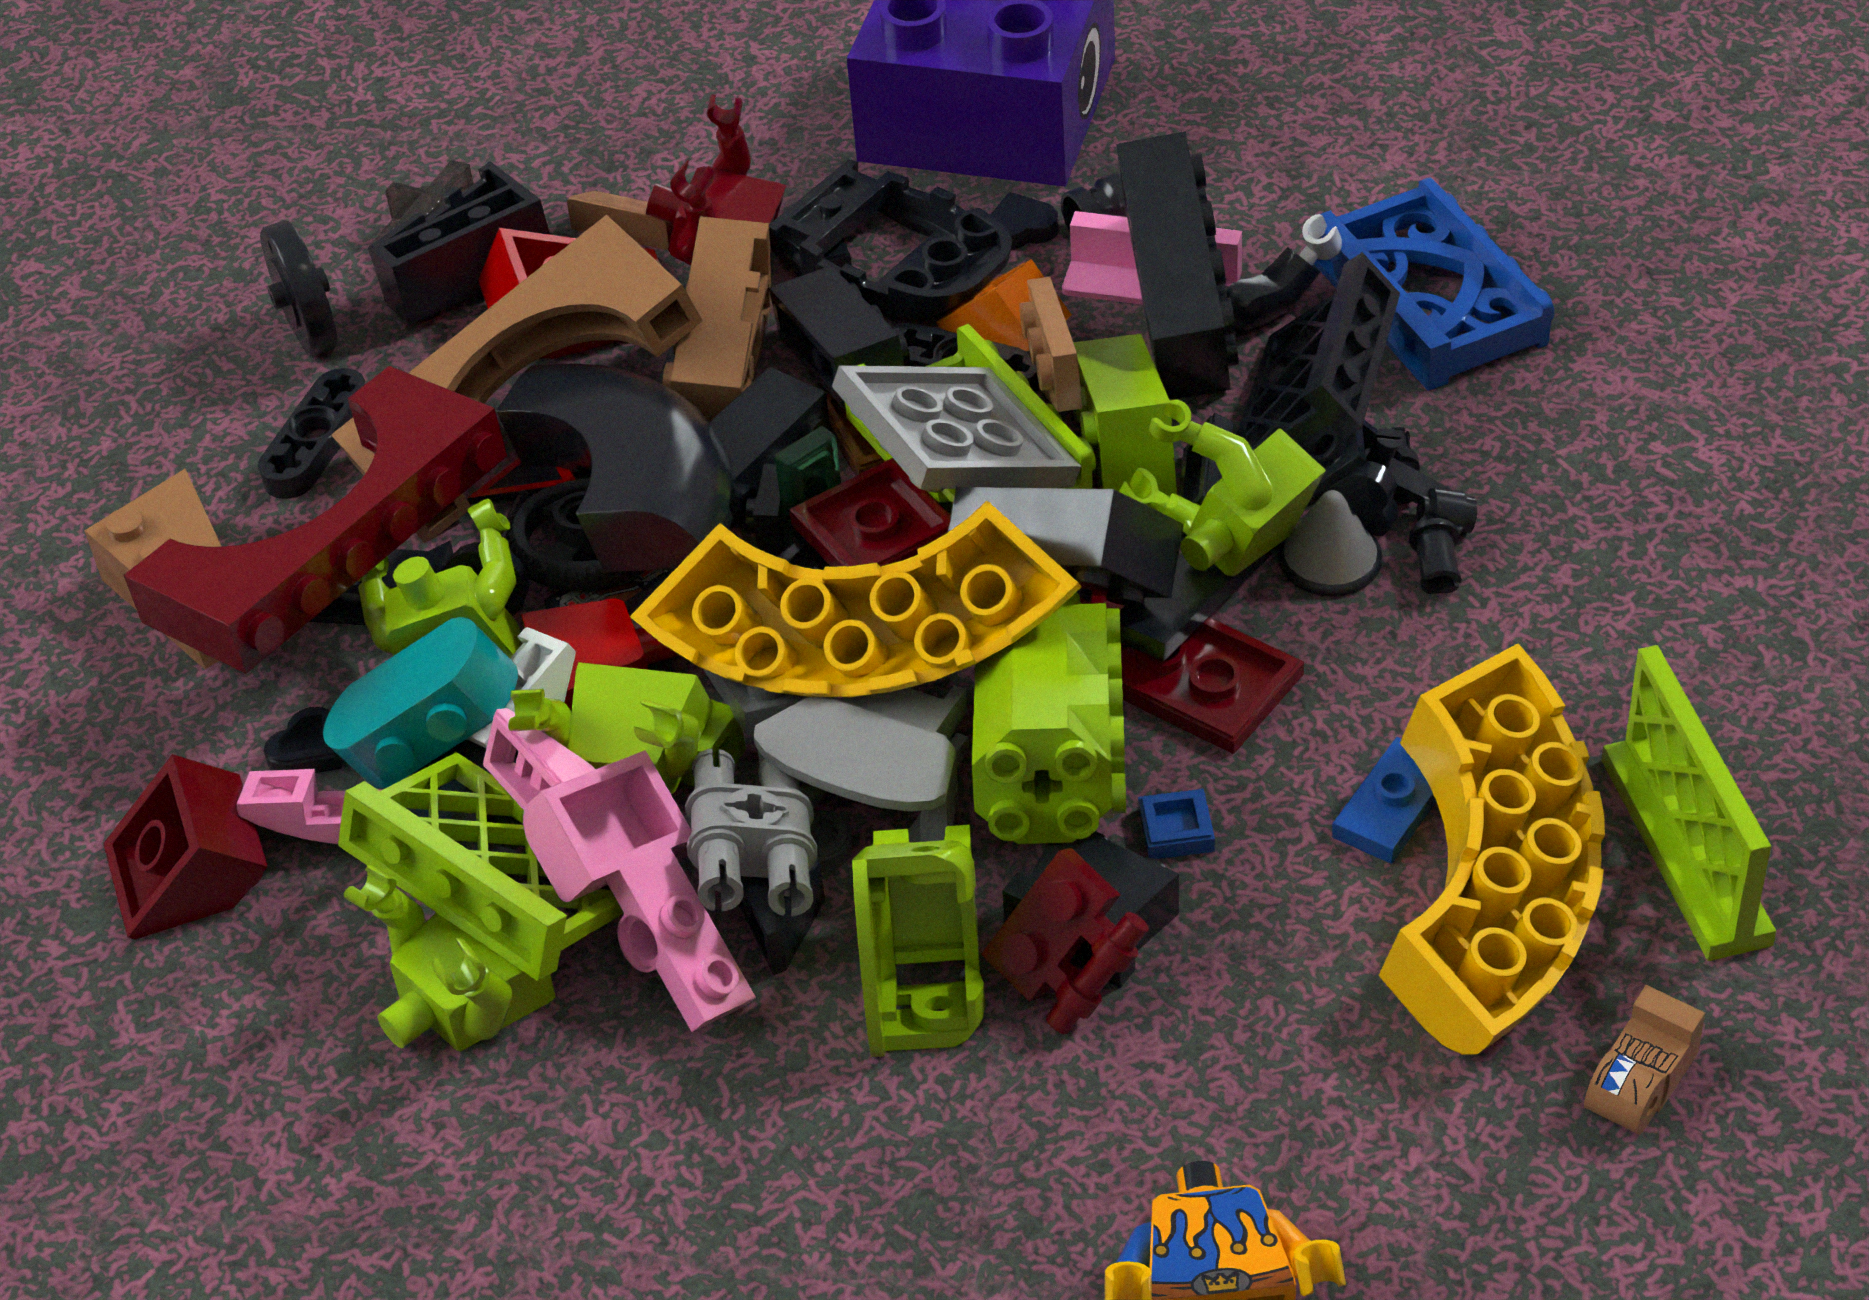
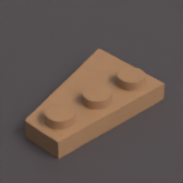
[1019,277,1082,412]

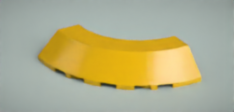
[630,501,1082,697]

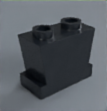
[1002,831,1179,988]

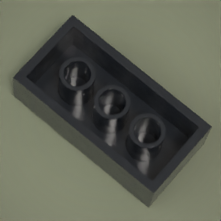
[1116,131,1239,399]

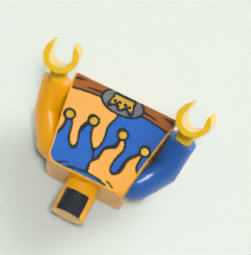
[1105,1161,1346,1300]

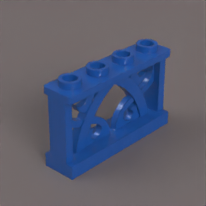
[1314,177,1554,391]

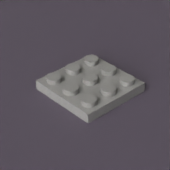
[832,366,1081,492]

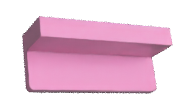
[1062,211,1242,305]

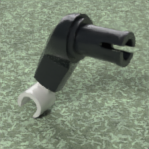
[1224,214,1342,333]

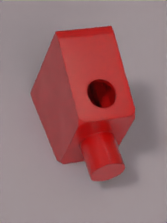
[521,598,680,711]

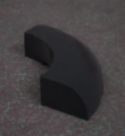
[496,363,736,572]

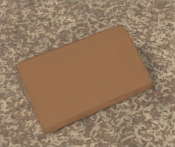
[567,191,674,250]

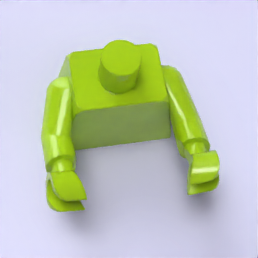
[1119,400,1326,576]
[357,499,522,659]
[508,662,713,794]
[344,864,556,1051]

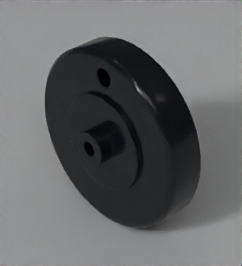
[260,220,337,357]

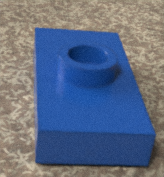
[1332,737,1437,864]

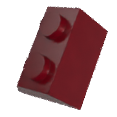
[103,754,268,940]

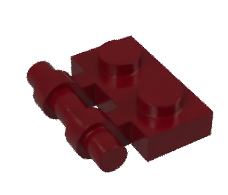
[981,848,1149,1034]

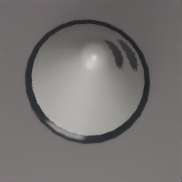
[1278,490,1383,596]

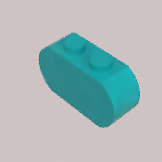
[323,617,518,789]

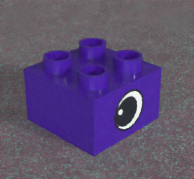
[847,0,1115,187]

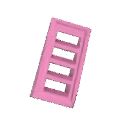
[483,708,595,810]

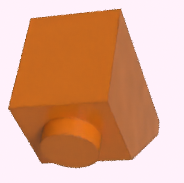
[936,259,1072,352]

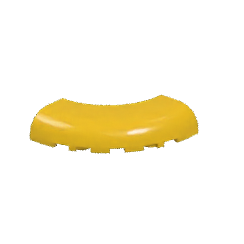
[1378,643,1605,1055]

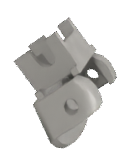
[754,685,969,842]

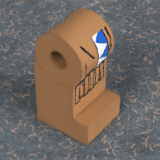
[1584,985,1705,1135]

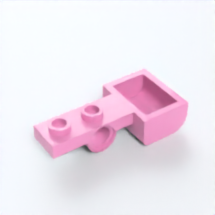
[523,750,756,1032]

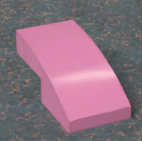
[236,769,383,844]

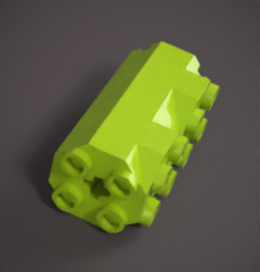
[972,592,1126,844]

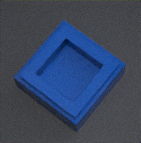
[1138,789,1215,859]

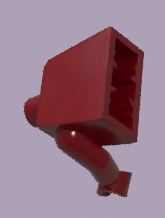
[646,94,786,265]

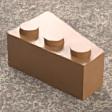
[662,216,772,423]
[84,469,222,670]

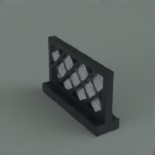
[1236,252,1400,450]

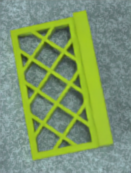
[1601,645,1776,961]
[338,752,624,981]

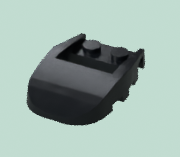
[769,159,1012,318]

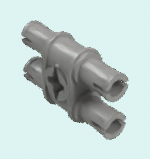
[685,749,818,916]

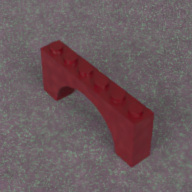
[123,366,507,674]

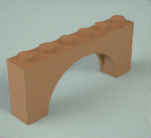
[331,214,703,543]

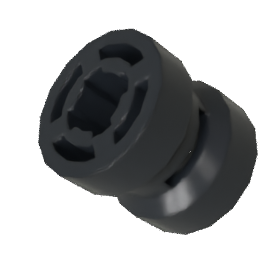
[1060,173,1127,232]

